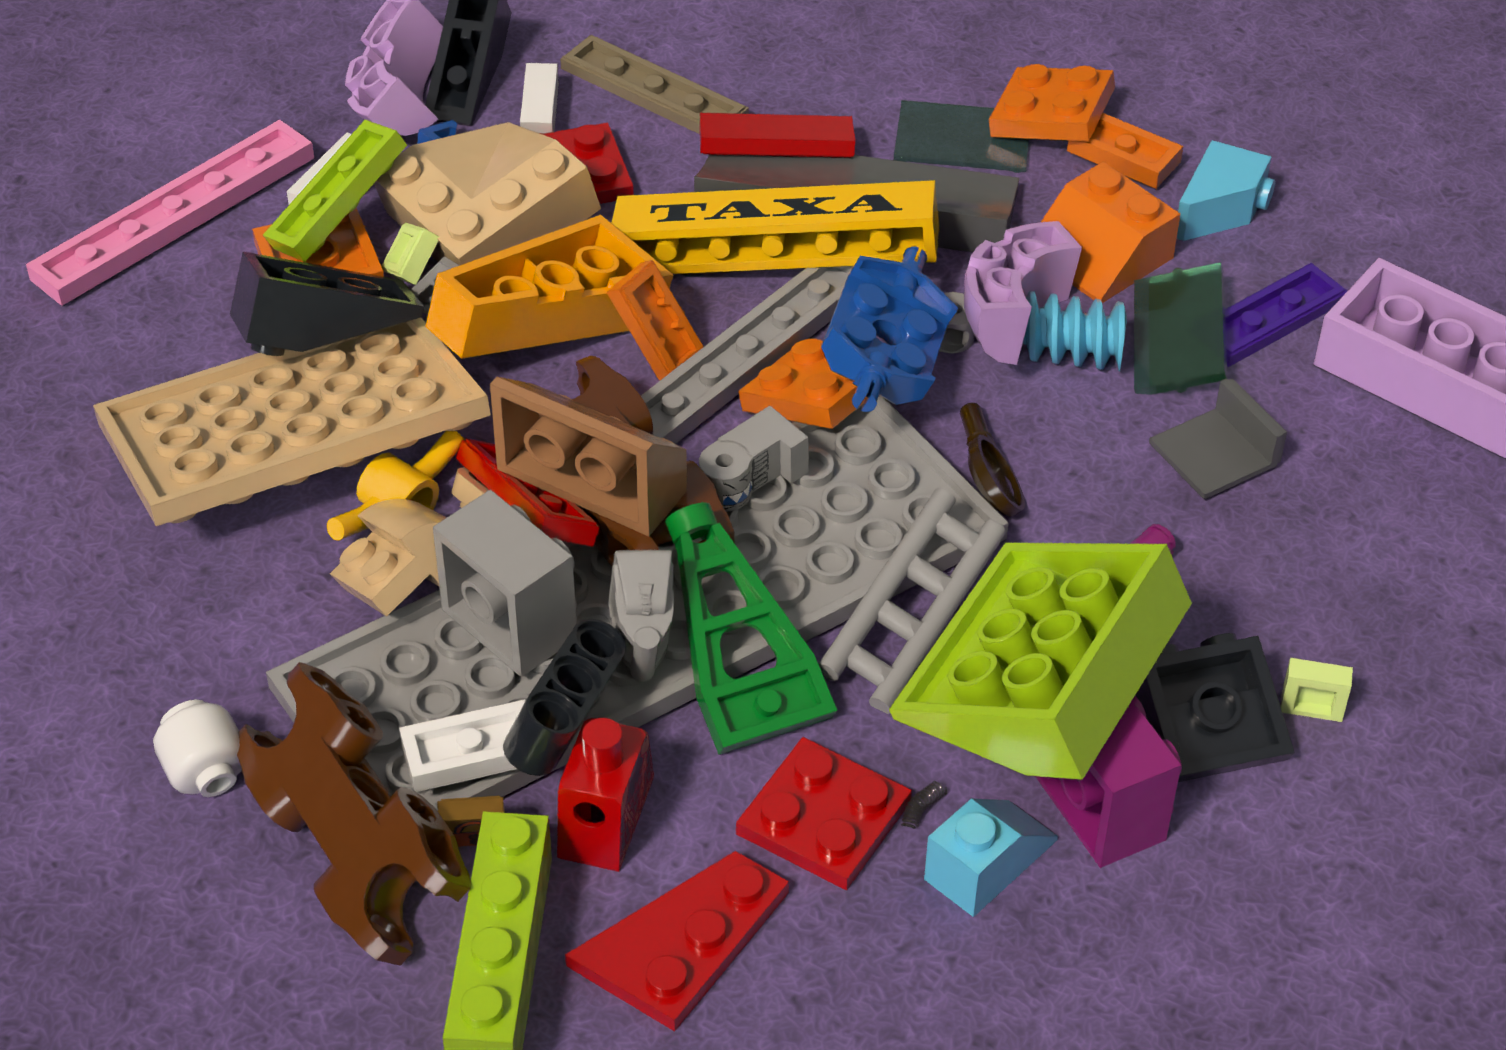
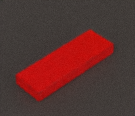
[699,113,856,158]

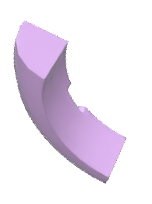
[345,0,443,136]
[964,221,1082,365]

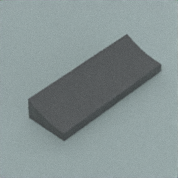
[694,155,1019,252]

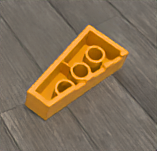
[425,215,673,359]

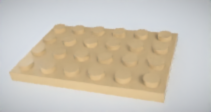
[93,318,491,526]

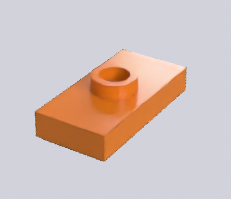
[606,260,704,380]

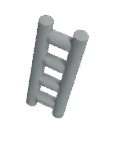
[819,487,1006,714]

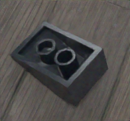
[230,252,424,356]

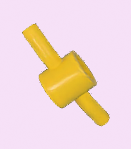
[327,430,465,541]

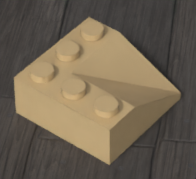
[374,122,601,265]

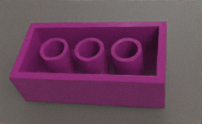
[1035,696,1182,868]

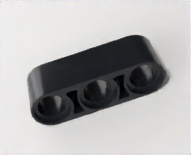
[503,619,626,776]

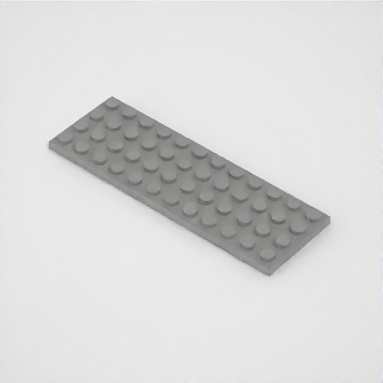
[266,395,1008,811]

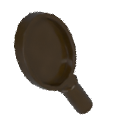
[960,403,1025,517]

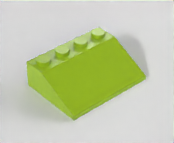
[889,543,1192,780]

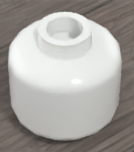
[153,699,242,797]

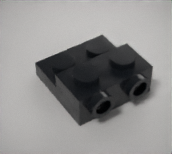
[1136,633,1295,782]

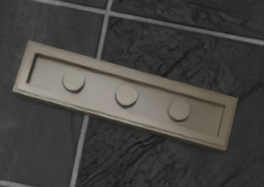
[560,35,749,134]

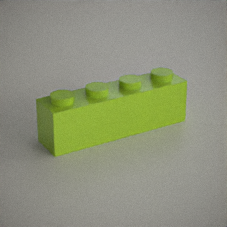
[443,811,552,1050]

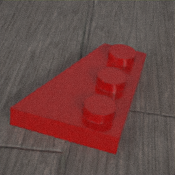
[565,851,789,1032]

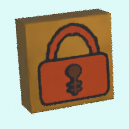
[437,796,505,847]

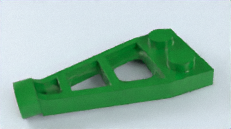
[665,502,837,755]

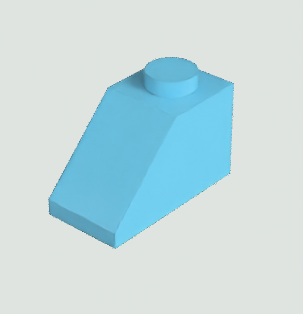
[1177,140,1275,241]
[924,798,1058,917]

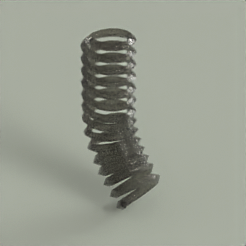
[901,781,947,829]

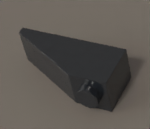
[425,0,512,126]

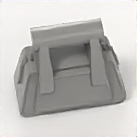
[608,550,674,682]

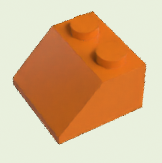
[1041,161,1181,303]

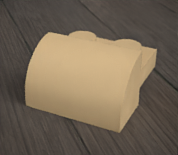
[330,499,447,617]

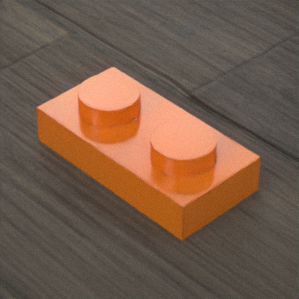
[1067,113,1183,189]

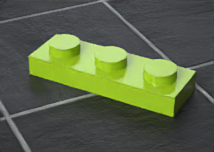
[263,120,407,262]

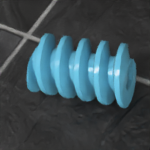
[1021,291,1127,372]

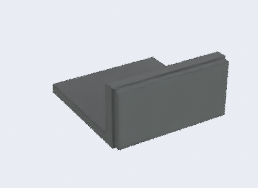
[1149,379,1287,499]

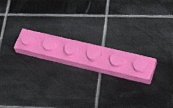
[26,120,314,306]

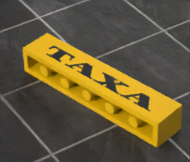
[611,180,939,274]

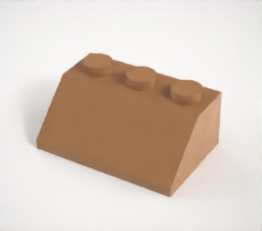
[490,377,687,537]

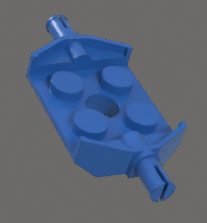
[821,247,958,412]

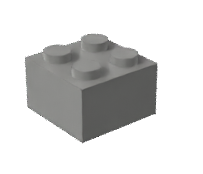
[433,489,577,677]

